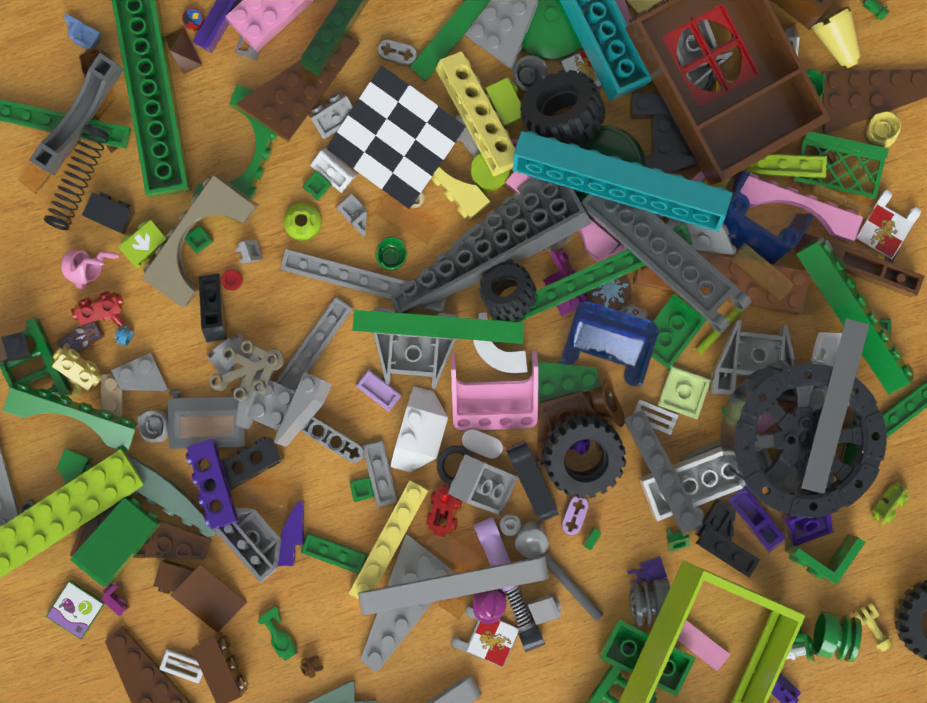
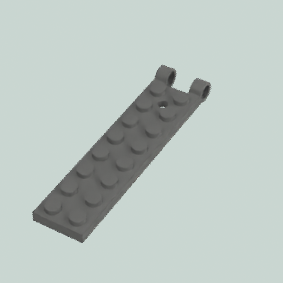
[581,194,751,333]

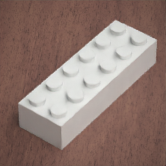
[639,441,772,521]

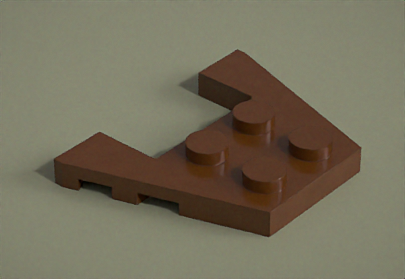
[536,391,603,469]

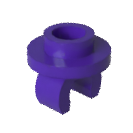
[569,439,590,455]

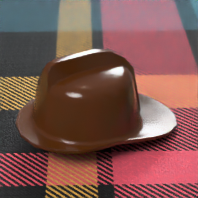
[588,379,625,427]

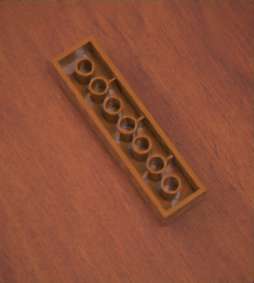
[633,251,810,315]

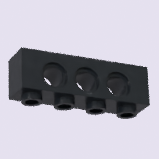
[204,436,285,491]

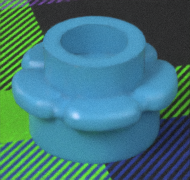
[115,326,133,346]

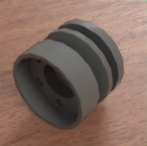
[629,578,670,627]

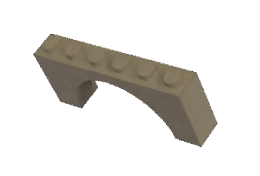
[142,174,259,308]

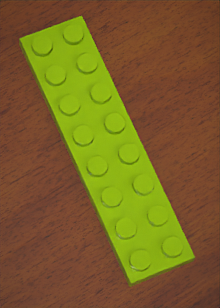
[0,449,145,578]

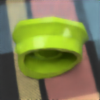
[470,153,511,193]

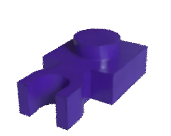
[627,556,667,584]

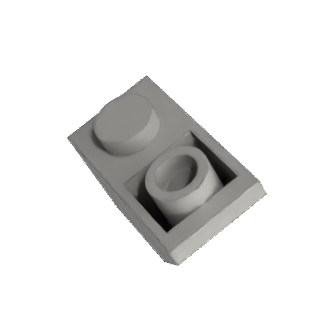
[527,592,563,625]

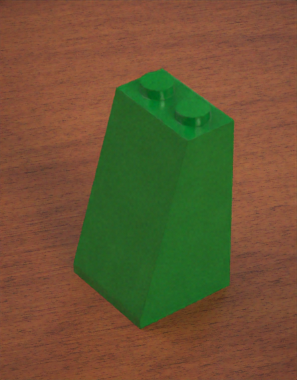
[70,496,161,587]

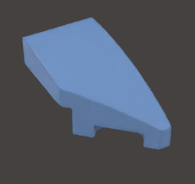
[64,13,103,50]

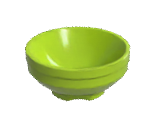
[283,203,322,241]

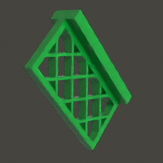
[793,132,889,199]

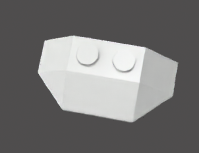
[390,386,448,472]

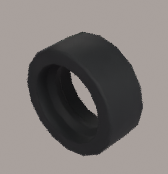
[437,446,474,485]

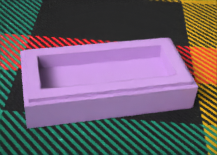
[356,369,402,412]

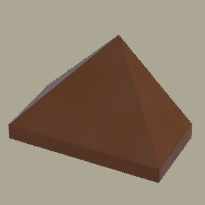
[165,28,202,74]

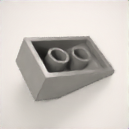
[448,454,518,515]

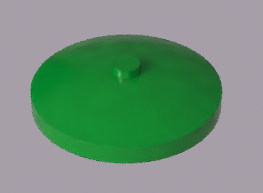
[521,0,582,61]

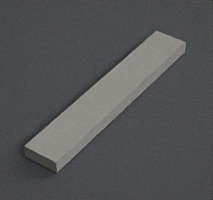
[275,296,353,391]

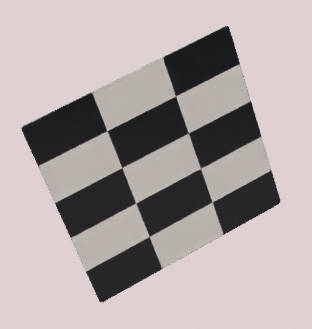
[327,66,466,209]

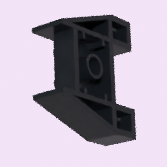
[630,93,698,174]

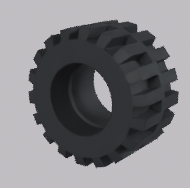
[479,262,537,321]

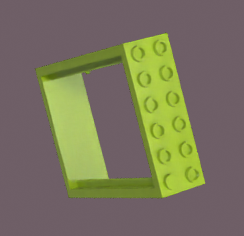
[619,560,805,703]

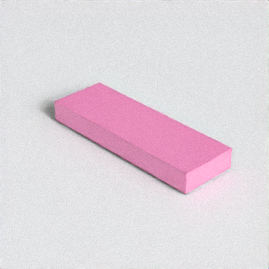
[677,620,730,671]

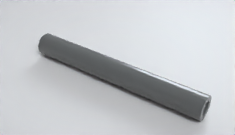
[540,551,603,621]

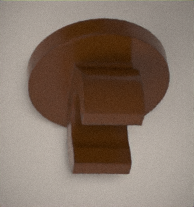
[300,655,324,678]

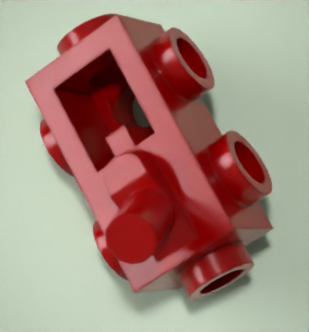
[71,291,125,327]
[426,485,462,537]

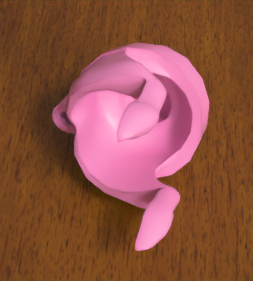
[61,249,119,289]

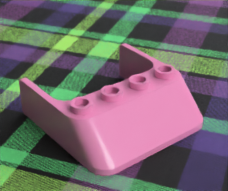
[451,350,538,430]

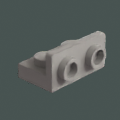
[309,93,353,139]

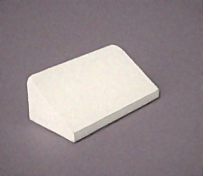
[310,147,358,193]

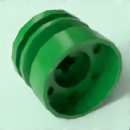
[813,611,862,663]

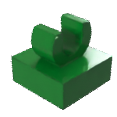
[666,528,690,552]

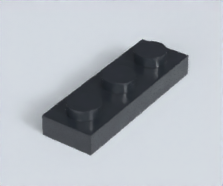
[695,526,760,577]

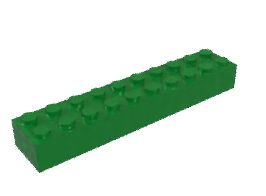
[111,0,192,198]

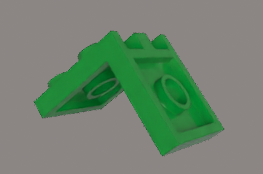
[785,534,866,585]

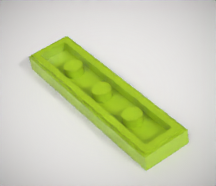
[740,154,827,178]

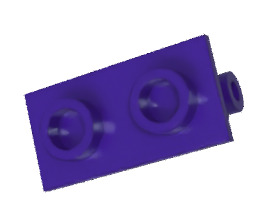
[771,673,801,703]

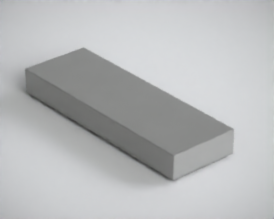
[362,440,398,507]

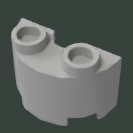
[207,333,251,374]

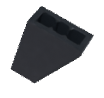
[0,331,32,366]

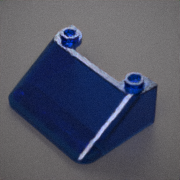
[558,302,659,388]

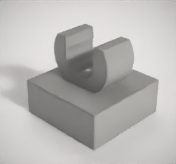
[235,239,263,263]

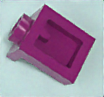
[101,582,130,616]

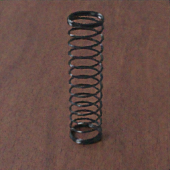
[43,124,110,231]

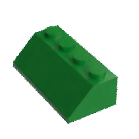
[598,619,696,696]

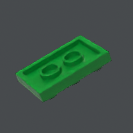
[635,294,707,370]

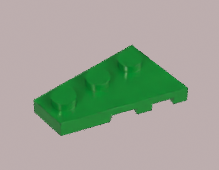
[530,361,601,402]

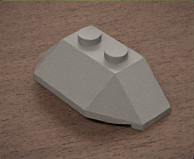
[214,507,282,583]

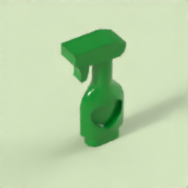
[258,605,298,661]

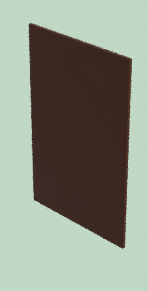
[170,565,247,633]

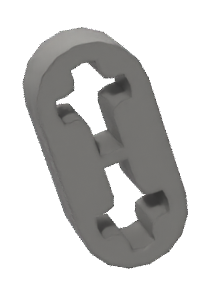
[378,40,417,66]

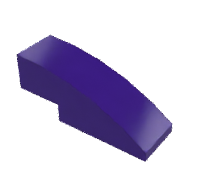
[728,488,786,553]
[278,501,304,566]

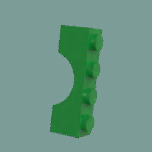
[56,448,93,485]

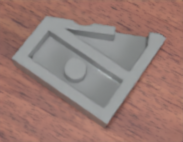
[111,353,168,392]

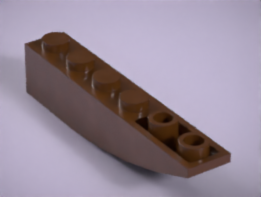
[793,232,925,297]

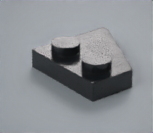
[695,499,736,540]

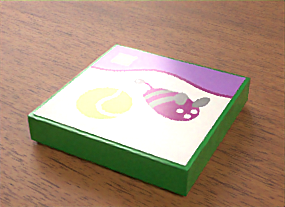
[46,580,105,639]

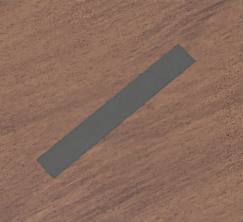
[801,319,869,493]

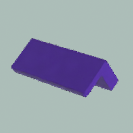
[192,0,243,54]

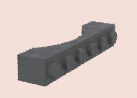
[29,53,124,176]
[624,410,703,536]

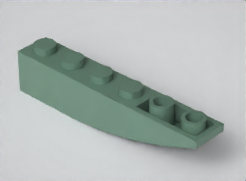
[116,450,218,537]

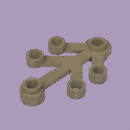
[209,340,284,401]

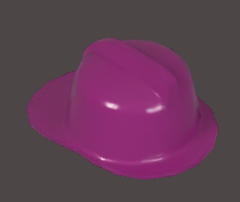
[473,589,507,624]

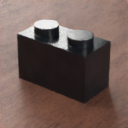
[82,191,135,235]

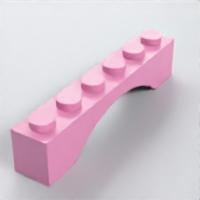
[505,172,619,262]
[732,173,863,243]

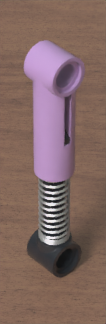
[473,517,545,652]

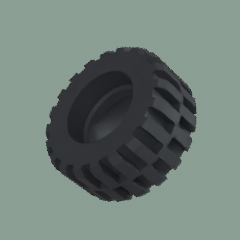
[520,70,606,146]
[542,413,626,499]
[894,580,927,661]

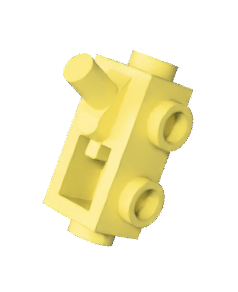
[52,346,102,397]

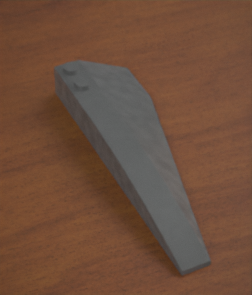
[391,178,591,313]

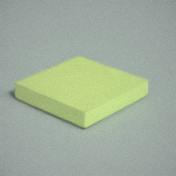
[657,366,711,419]

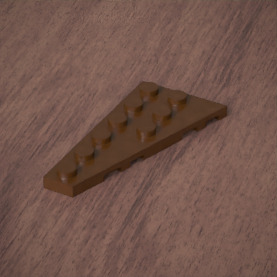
[236,34,360,142]
[70,504,212,559]
[105,626,191,703]

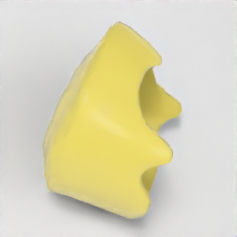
[866,111,901,147]

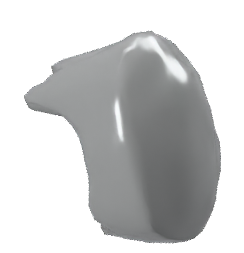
[138,409,169,443]
[515,521,549,559]

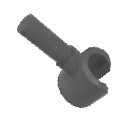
[703,71,724,91]

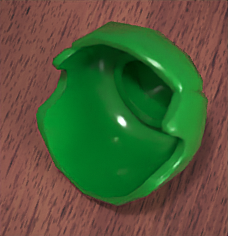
[375,236,407,270]

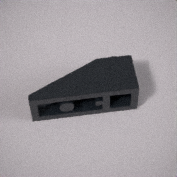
[198,273,227,342]

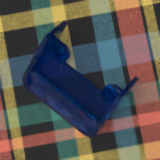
[723,171,814,265]

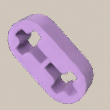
[562,496,588,535]

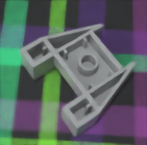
[677,20,733,86]
[374,308,459,389]
[709,320,795,403]
[236,353,332,447]

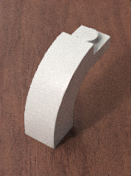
[473,312,528,373]

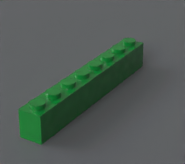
[796,236,914,395]

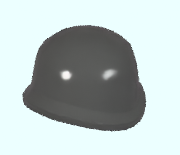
[513,55,548,92]

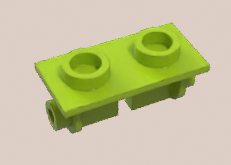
[871,482,909,526]

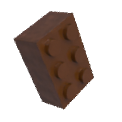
[191,632,248,703]

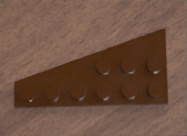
[821,69,927,134]

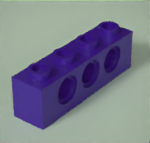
[186,439,240,529]

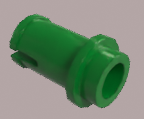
[862,0,890,21]

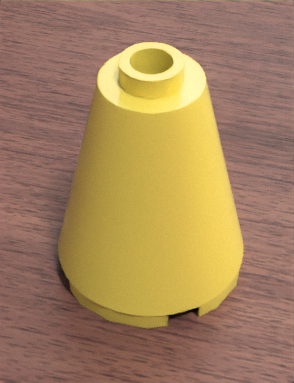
[811,6,861,68]

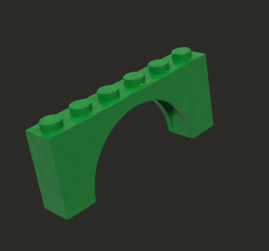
[191,85,278,222]

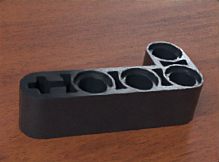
[505,440,559,523]

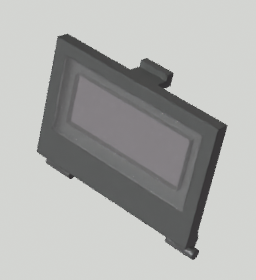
[168,388,245,449]

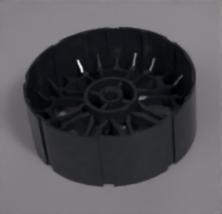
[720,359,887,518]

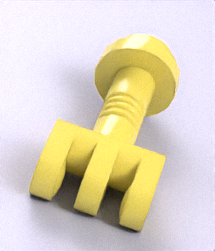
[853,603,893,652]

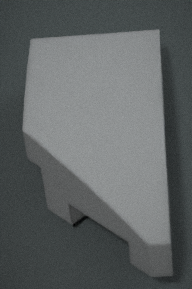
[336,193,367,236]

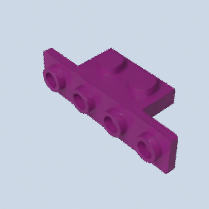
[543,248,599,326]

